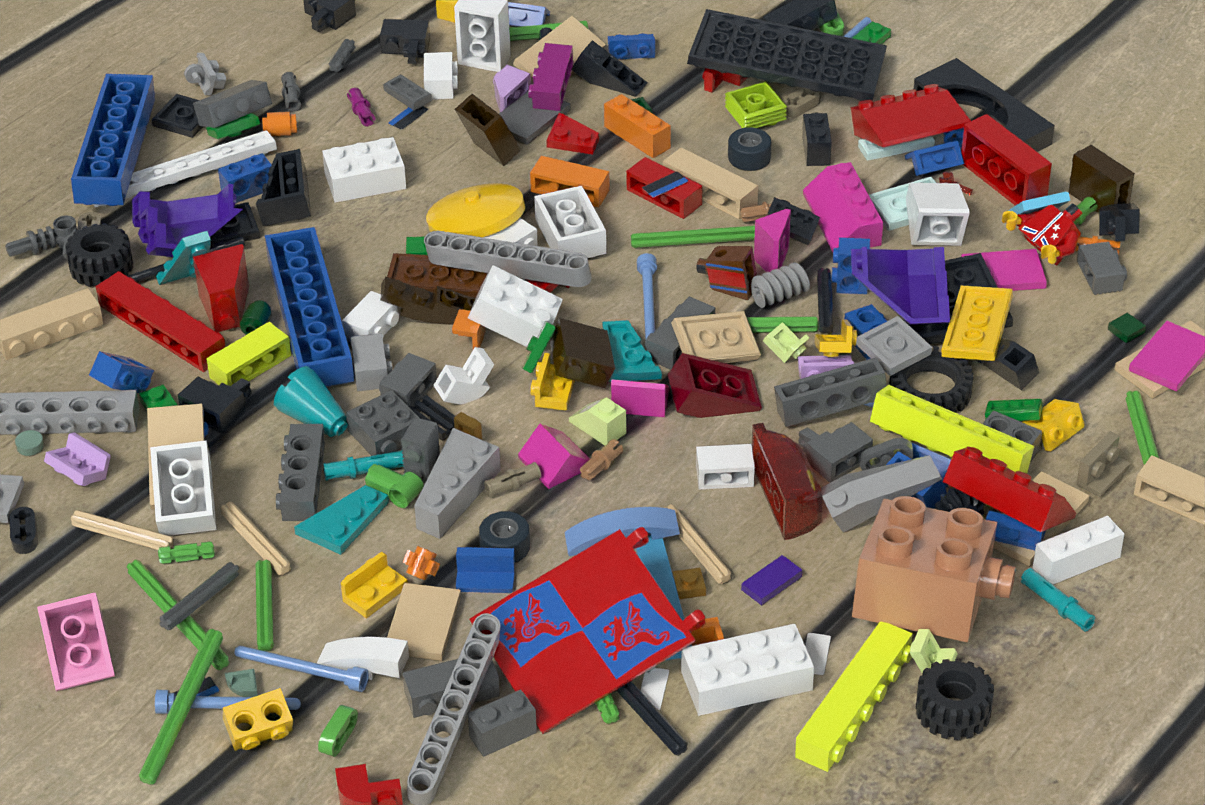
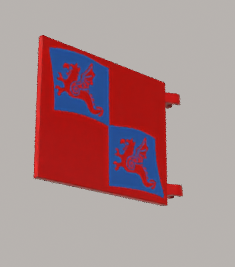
[469,527,706,734]

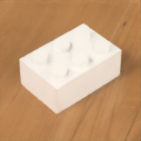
[454,0,511,72]
[322,137,406,202]
[534,186,606,258]
[468,265,563,347]
[150,441,217,536]

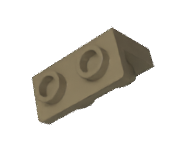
[1076,431,1130,496]

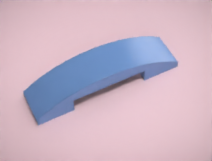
[565,507,680,556]

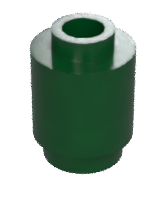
[240,300,272,335]

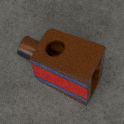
[696,246,757,300]

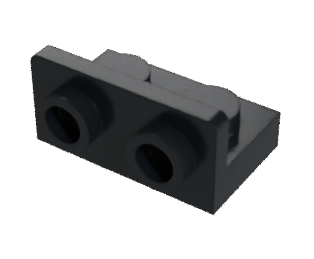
[766,197,820,245]

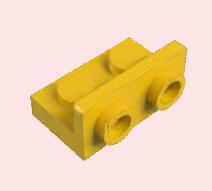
[1022,399,1085,452]
[341,552,408,619]

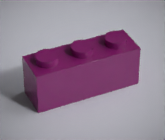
[528,43,574,111]

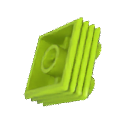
[725,82,787,128]

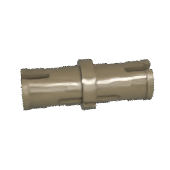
[484,462,541,498]

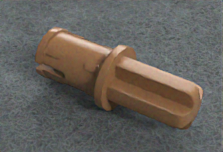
[740,200,789,222]
[580,439,623,480]

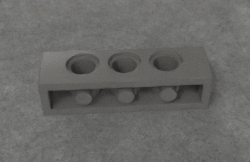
[774,357,887,427]
[276,424,325,521]

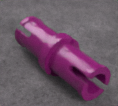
[347,88,376,126]

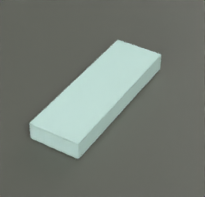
[858,136,935,161]

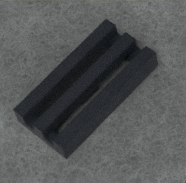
[408,395,455,441]

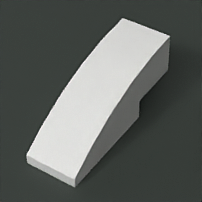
[317,637,409,680]

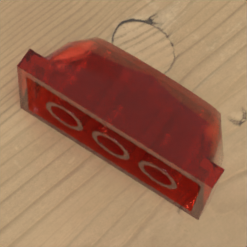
[752,423,823,540]

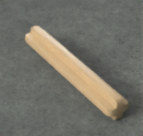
[221,501,291,576]
[664,504,731,584]
[71,510,174,550]

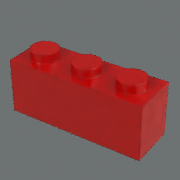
[626,157,702,219]

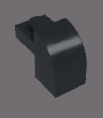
[1099,203,1140,242]

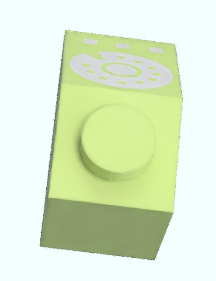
[569,397,626,445]

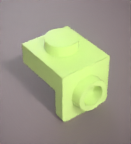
[763,322,810,363]
[910,629,958,673]

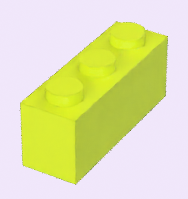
[207,322,291,386]

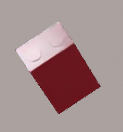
[668,353,762,418]

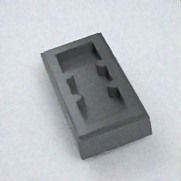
[383,74,432,111]

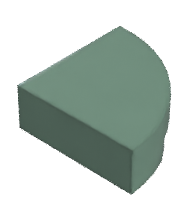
[225,669,258,697]

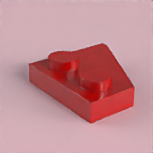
[546,113,599,155]

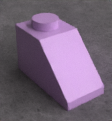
[493,65,531,112]

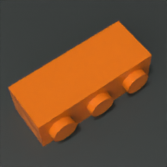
[604,94,671,158]
[530,156,610,208]

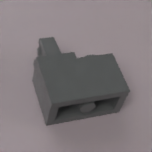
[798,422,873,483]

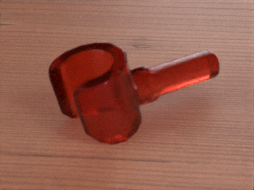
[939,171,973,195]

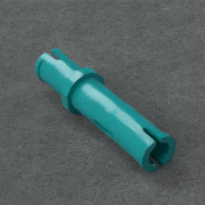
[323,450,404,481]
[1021,568,1096,632]

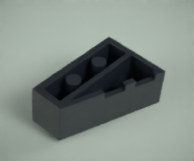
[256,149,311,226]

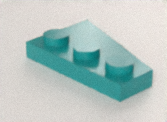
[156,231,211,285]
[602,320,662,382]
[294,485,389,555]

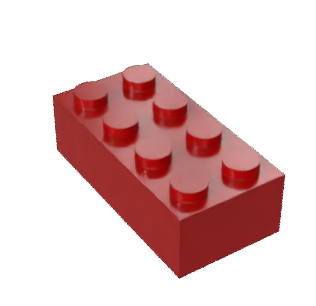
[961,114,1052,206]

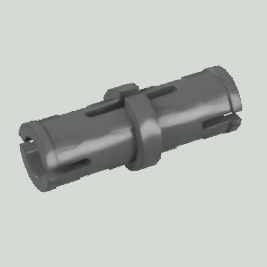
[281,72,301,112]

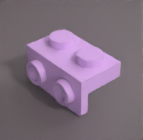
[798,355,854,379]
[44,432,110,486]

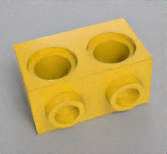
[223,688,293,751]

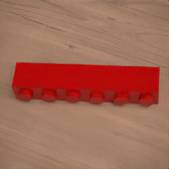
[95,271,225,373]

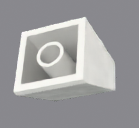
[906,183,969,246]

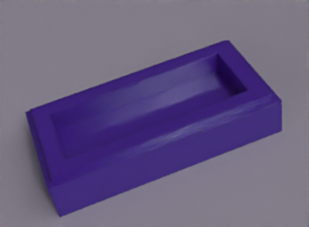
[741,555,803,606]

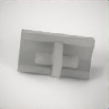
[184,53,226,95]

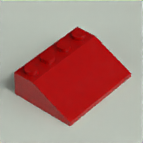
[851,84,971,147]
[943,446,1077,532]

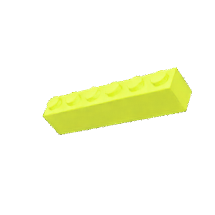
[870,385,1034,474]
[795,622,913,772]

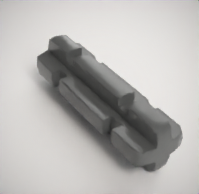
[328,39,356,72]

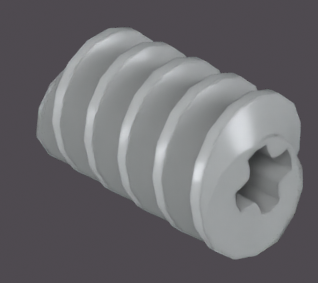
[751,262,810,308]

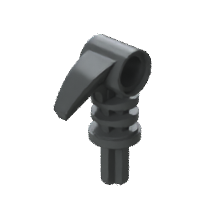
[5,215,77,258]

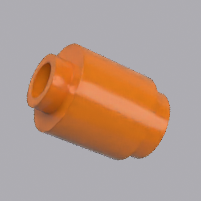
[262,112,297,136]

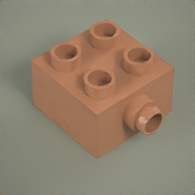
[852,496,1016,642]

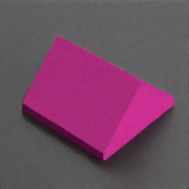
[754,209,791,272]
[611,380,670,417]
[518,423,590,489]

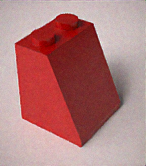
[193,244,249,332]

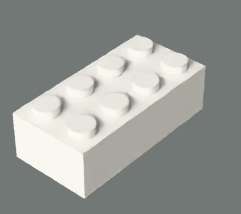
[681,624,814,716]

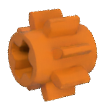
[403,546,440,580]

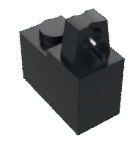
[303,0,356,32]
[380,19,430,64]
[178,376,252,434]

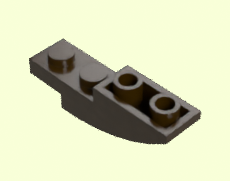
[380,276,476,325]

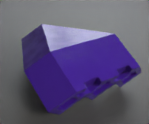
[132,184,243,257]
[851,247,950,325]

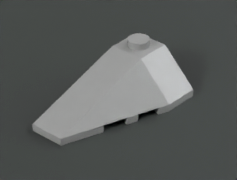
[821,455,942,533]

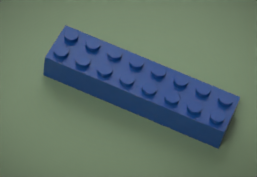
[71,74,155,206]
[265,227,354,386]

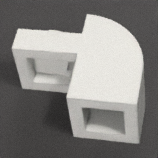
[433,347,494,404]

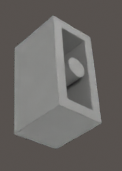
[351,333,392,392]

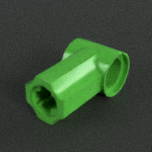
[365,464,424,508]

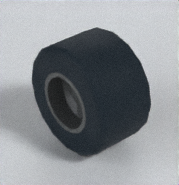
[728,127,772,171]
[479,511,530,563]

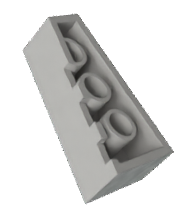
[414,428,501,539]

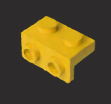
[815,319,857,357]
[530,353,575,411]

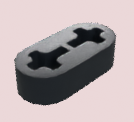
[9,507,38,554]

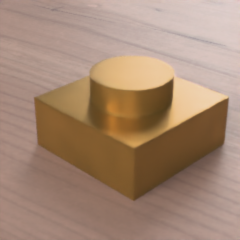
[454,412,482,440]
[672,567,706,600]

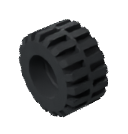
[65,224,133,287]
[915,659,994,740]

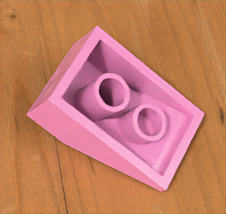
[37,593,115,692]

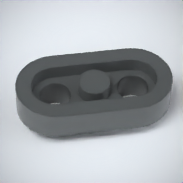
[860,438,913,471]

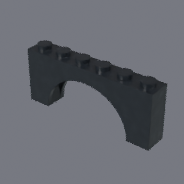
[913,58,1055,152]

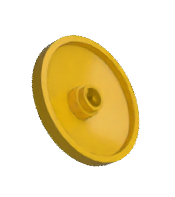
[426,183,525,237]

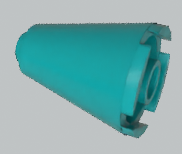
[274,366,348,437]

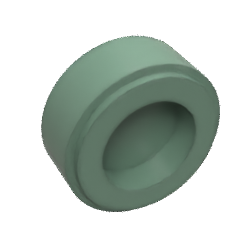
[15,430,44,456]

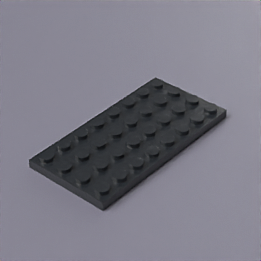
[687,9,887,101]

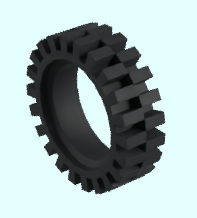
[889,346,974,413]

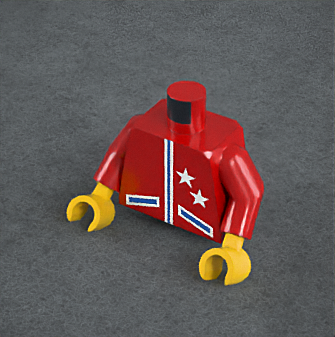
[1001,203,1083,266]

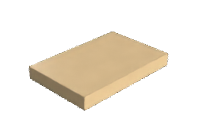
[671,311,761,363]
[387,583,461,661]

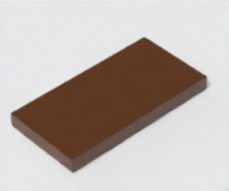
[387,253,488,298]

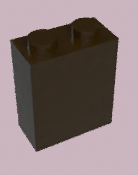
[455,94,521,166]
[1068,145,1135,213]
[550,318,615,388]

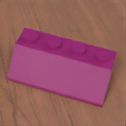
[803,162,883,252]

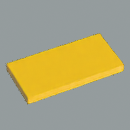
[941,286,1013,361]

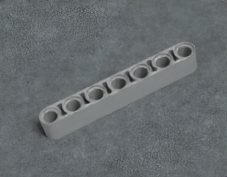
[424,231,592,287]
[407,613,500,805]

